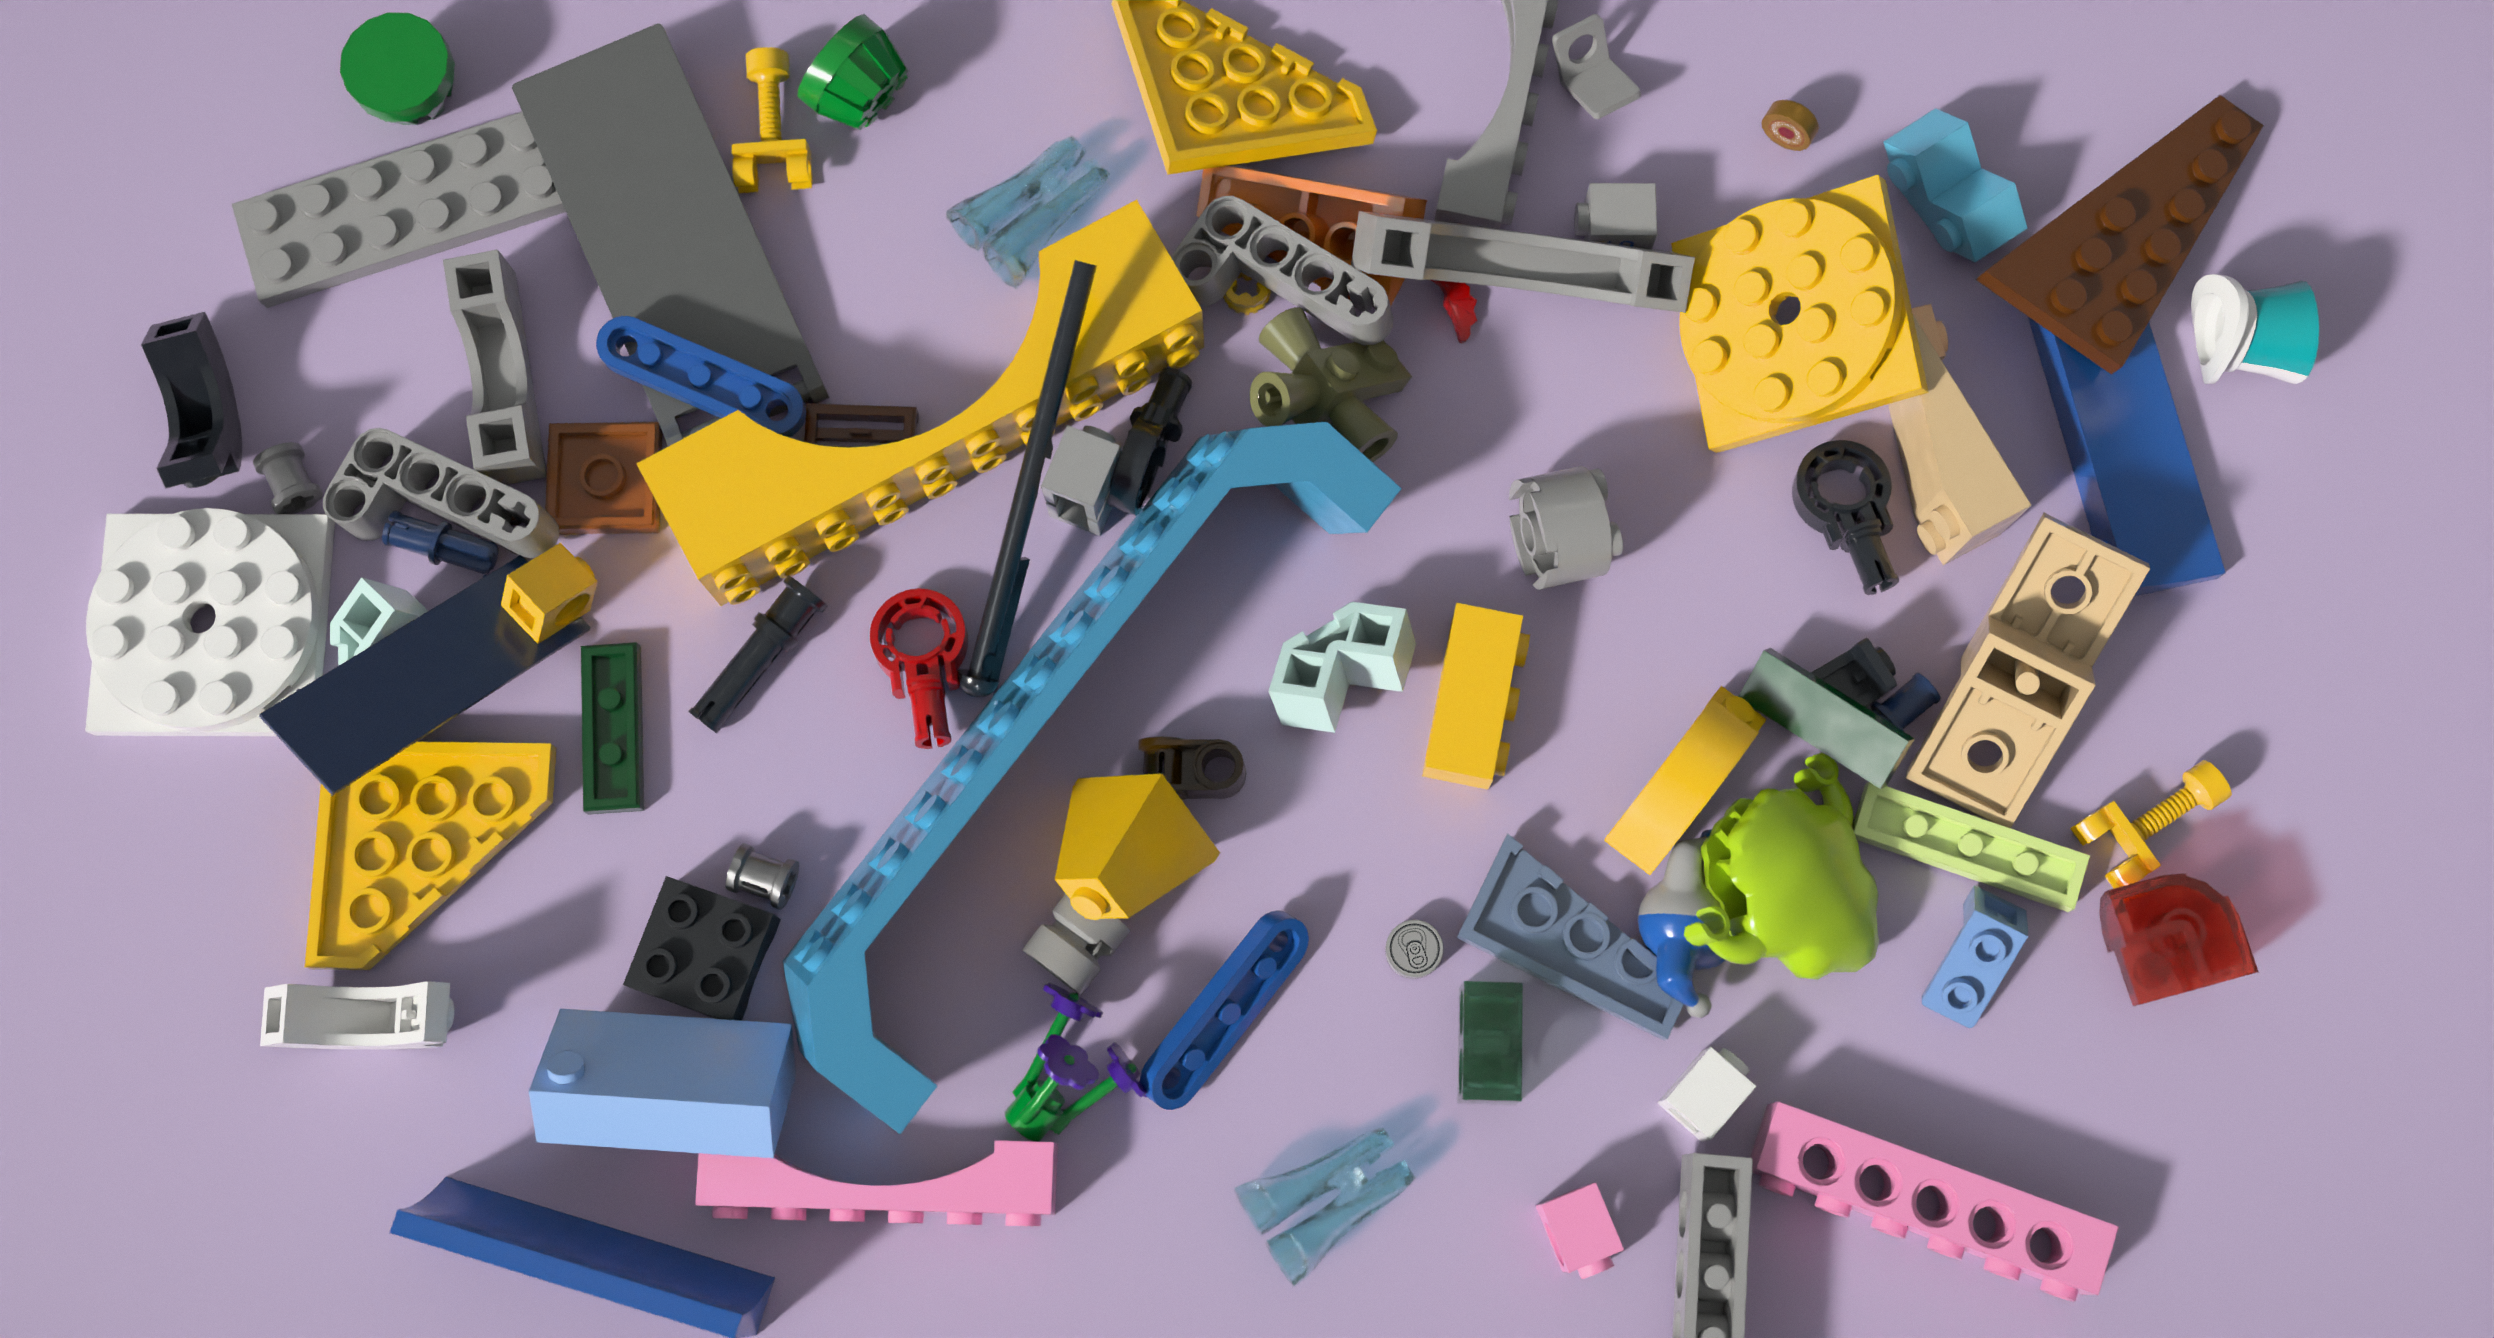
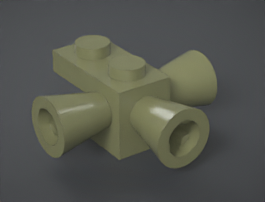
[1249,307,1412,462]

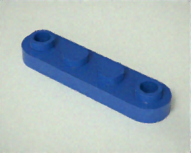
[596,316,806,437]
[1140,910,1309,1110]

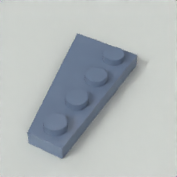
[1457,833,1684,1041]

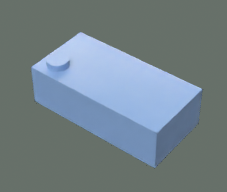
[529,1009,796,1158]

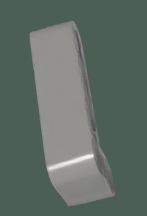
[1172,196,1393,345]
[323,428,559,558]

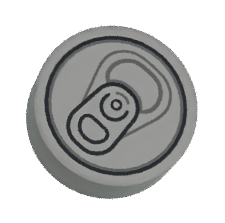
[1385,920,1443,979]

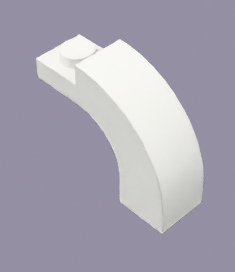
[260,981,454,1049]

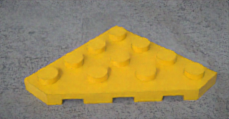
[1112,0,1377,175]
[305,742,557,970]

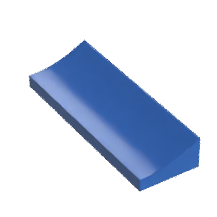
[2027,316,2226,597]
[389,1177,775,1338]

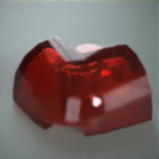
[2099,873,2259,1007]

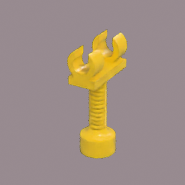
[731,47,813,193]
[2070,760,2232,893]

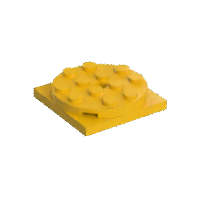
[1671,174,1929,453]

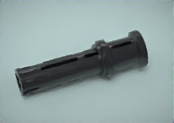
[688,575,828,734]

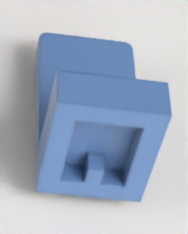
[1922,885,2028,1028]

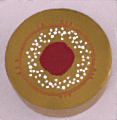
[1761,100,1819,151]

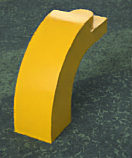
[1604,685,1767,875]

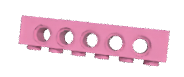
[1750,1101,2119,1302]

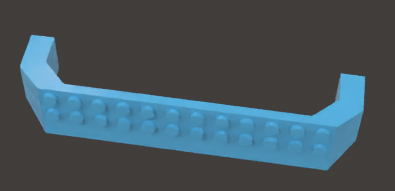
[782,422,1402,1134]

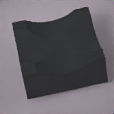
[623,876,781,1021]

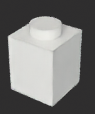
[1657,1047,1756,1142]

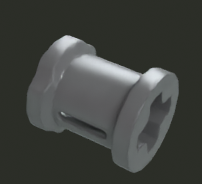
[253,442,323,514]
[725,843,800,910]

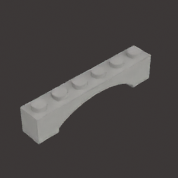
[1434,0,1559,229]
[1351,211,1695,313]

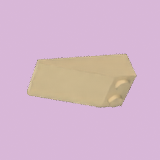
[1888,315,2031,566]

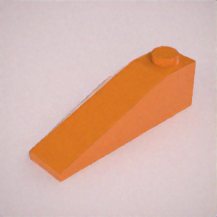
[1196,166,1427,307]

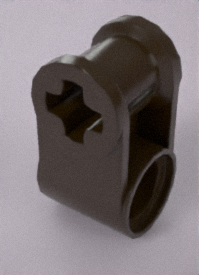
[1138,736,1247,800]

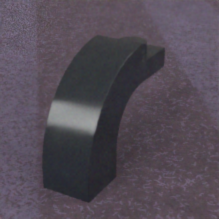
[141,312,242,489]

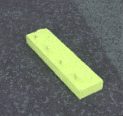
[1852,782,2090,912]

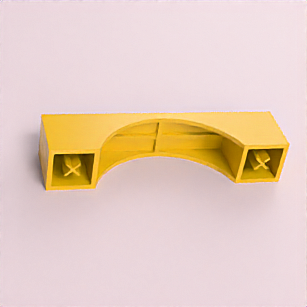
[636,200,1204,606]

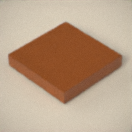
[545,422,663,534]

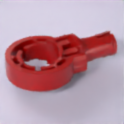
[870,588,968,749]

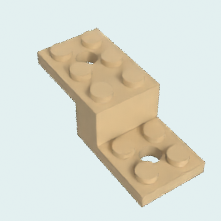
[1906,513,2150,828]

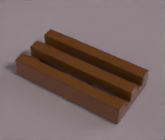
[804,403,919,448]

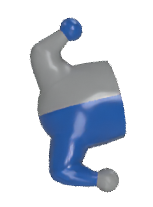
[1638,829,1729,1018]

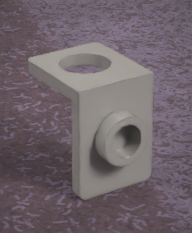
[1552,14,1641,119]

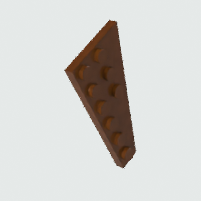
[1976,95,2264,375]

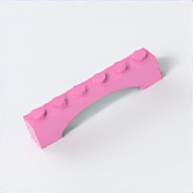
[695,1141,1058,1226]

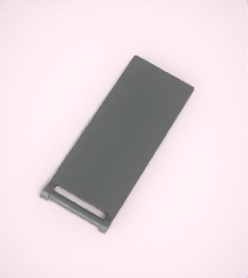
[512,23,830,446]

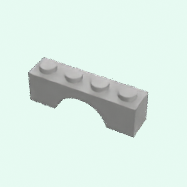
[443,249,547,485]

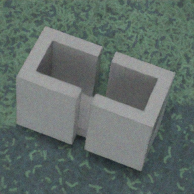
[1041,425,1121,536]

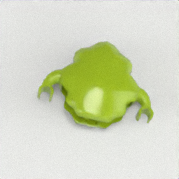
[1684,753,1879,980]

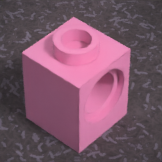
[1536,1183,1624,1279]

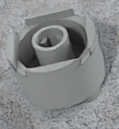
[1509,466,1623,590]

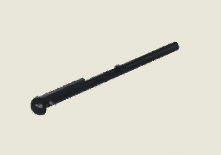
[958,260,1097,697]

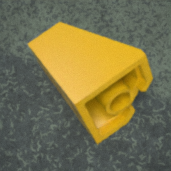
[1055,774,1220,920]

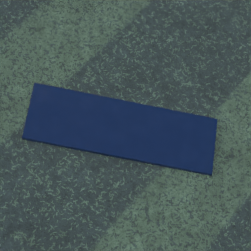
[259,555,591,796]

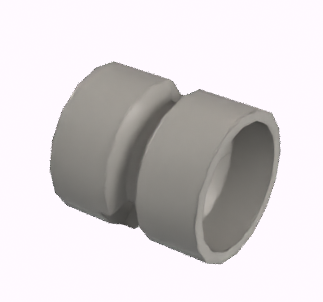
[1022,893,1130,995]

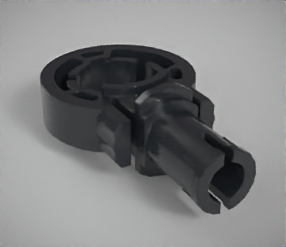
[1108,368,1192,516]
[1792,440,1899,595]

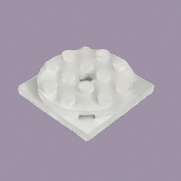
[85,508,335,736]

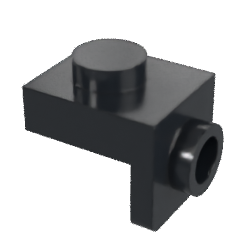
[1811,638,1897,707]

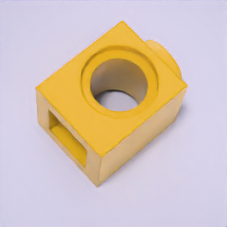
[501,542,598,644]

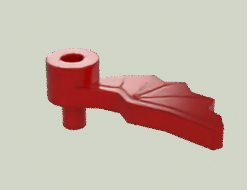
[1431,280,1478,343]

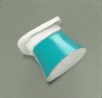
[2191,274,2319,384]

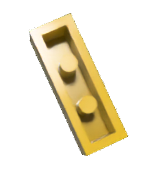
[1422,603,1530,790]

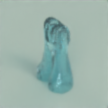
[946,136,1110,289]
[1234,1127,1416,1287]

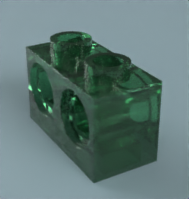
[1457,981,1523,1105]

